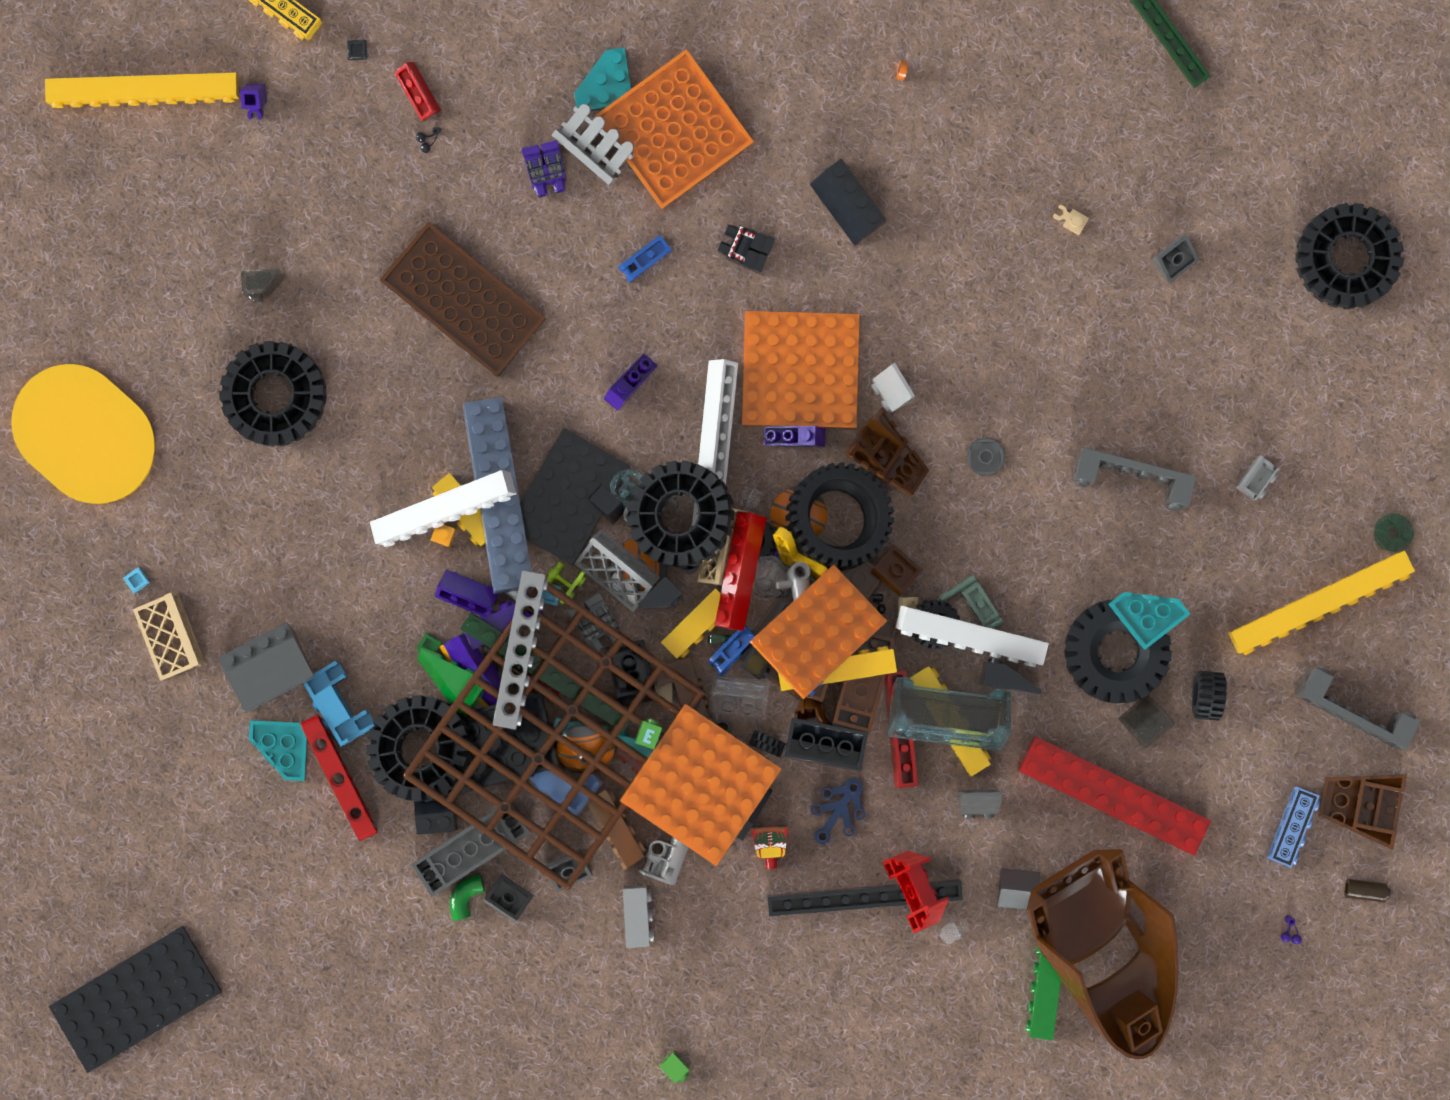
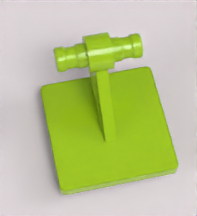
[547,562,586,604]

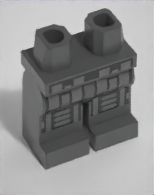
[568,592,619,652]

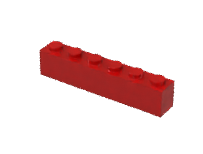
[715,511,767,631]
[884,670,918,788]

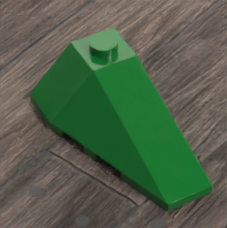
[417,647,488,716]

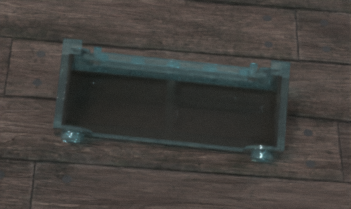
[888,677,1011,751]

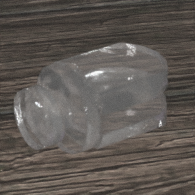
[940,919,970,944]

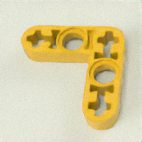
[773,527,828,580]

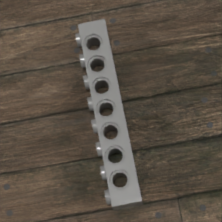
[493,570,548,730]

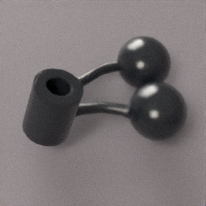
[416,127,441,153]
[873,594,886,614]

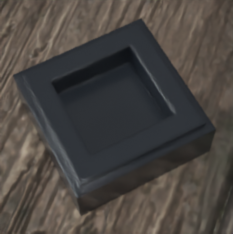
[347,40,367,61]

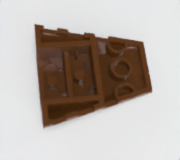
[845,407,929,496]
[1319,774,1407,850]

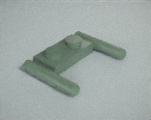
[939,575,1004,629]

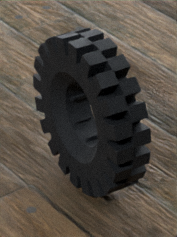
[1295,203,1404,309]
[219,341,327,447]
[627,461,735,568]
[1064,599,1172,704]
[366,695,474,802]

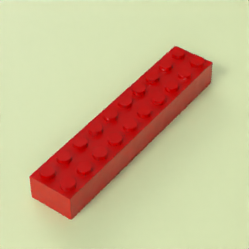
[1017,736,1211,856]

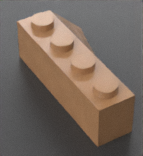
[587,789,646,870]

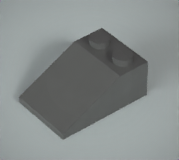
[958,790,1002,818]

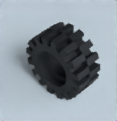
[749,730,786,757]

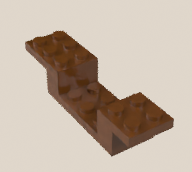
[831,617,897,738]

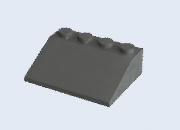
[218,622,315,713]

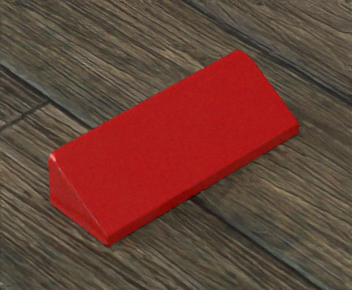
[394,62,441,121]

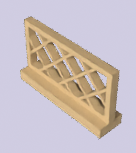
[697,508,748,585]
[133,592,205,681]

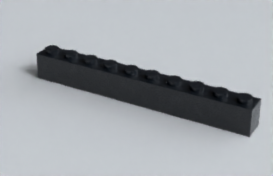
[767,879,963,916]

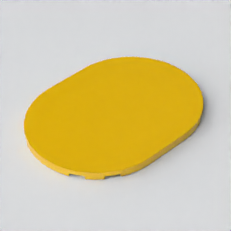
[11,364,156,504]

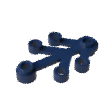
[811,778,865,844]

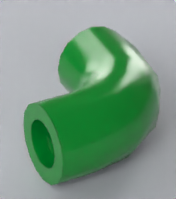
[449,873,485,921]

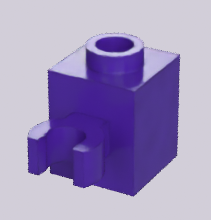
[240,83,267,120]

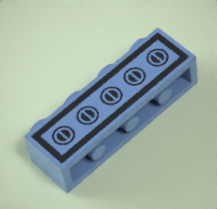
[1267,786,1320,868]

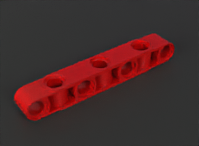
[300,714,378,841]

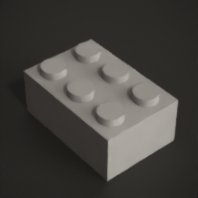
[623,885,654,948]

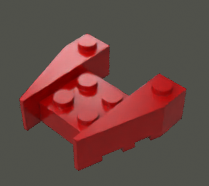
[882,851,949,933]

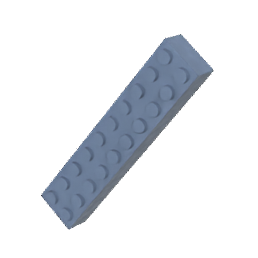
[463,397,532,594]

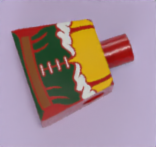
[751,825,788,869]

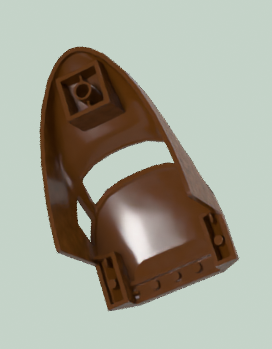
[1027,849,1179,1059]

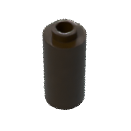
[1344,879,1391,903]

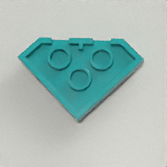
[574,47,631,111]
[1108,592,1190,650]
[249,720,308,781]

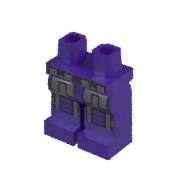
[522,140,566,198]

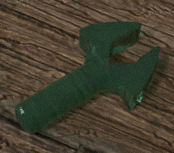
[708,635,732,643]

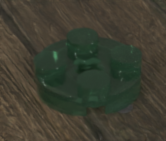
[1374,513,1414,552]

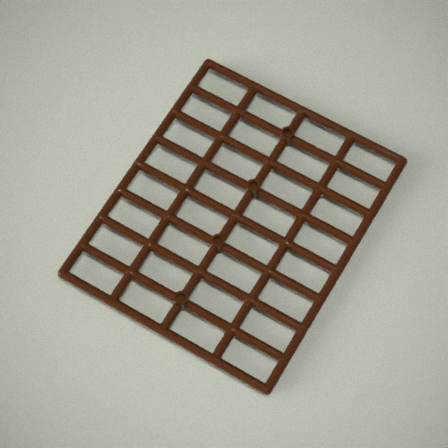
[403,582,705,890]

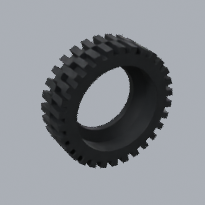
[785,462,894,571]

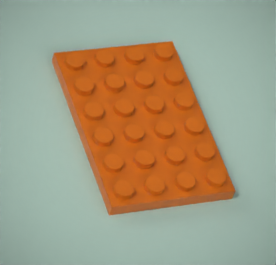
[750,565,887,699]

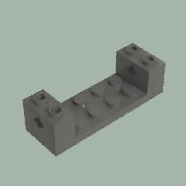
[1071,448,1196,511]
[1295,667,1421,750]
[411,802,533,897]

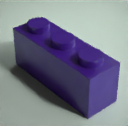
[435,569,498,617]

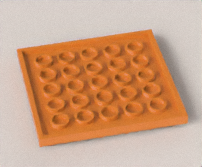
[594,49,754,210]
[742,311,860,429]
[620,704,781,866]

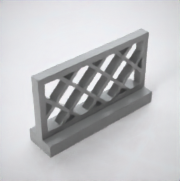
[575,529,660,612]

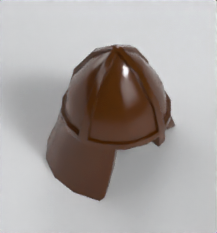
[794,697,830,725]

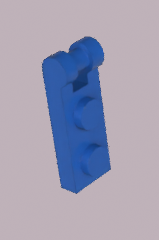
[618,235,672,283]
[708,624,756,676]

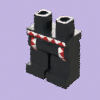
[718,225,775,274]

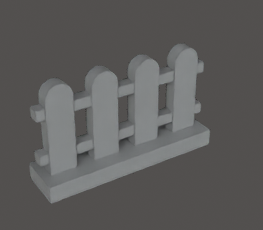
[551,104,635,185]

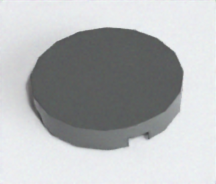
[966,438,1005,476]

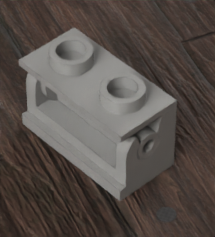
[1235,455,1279,501]

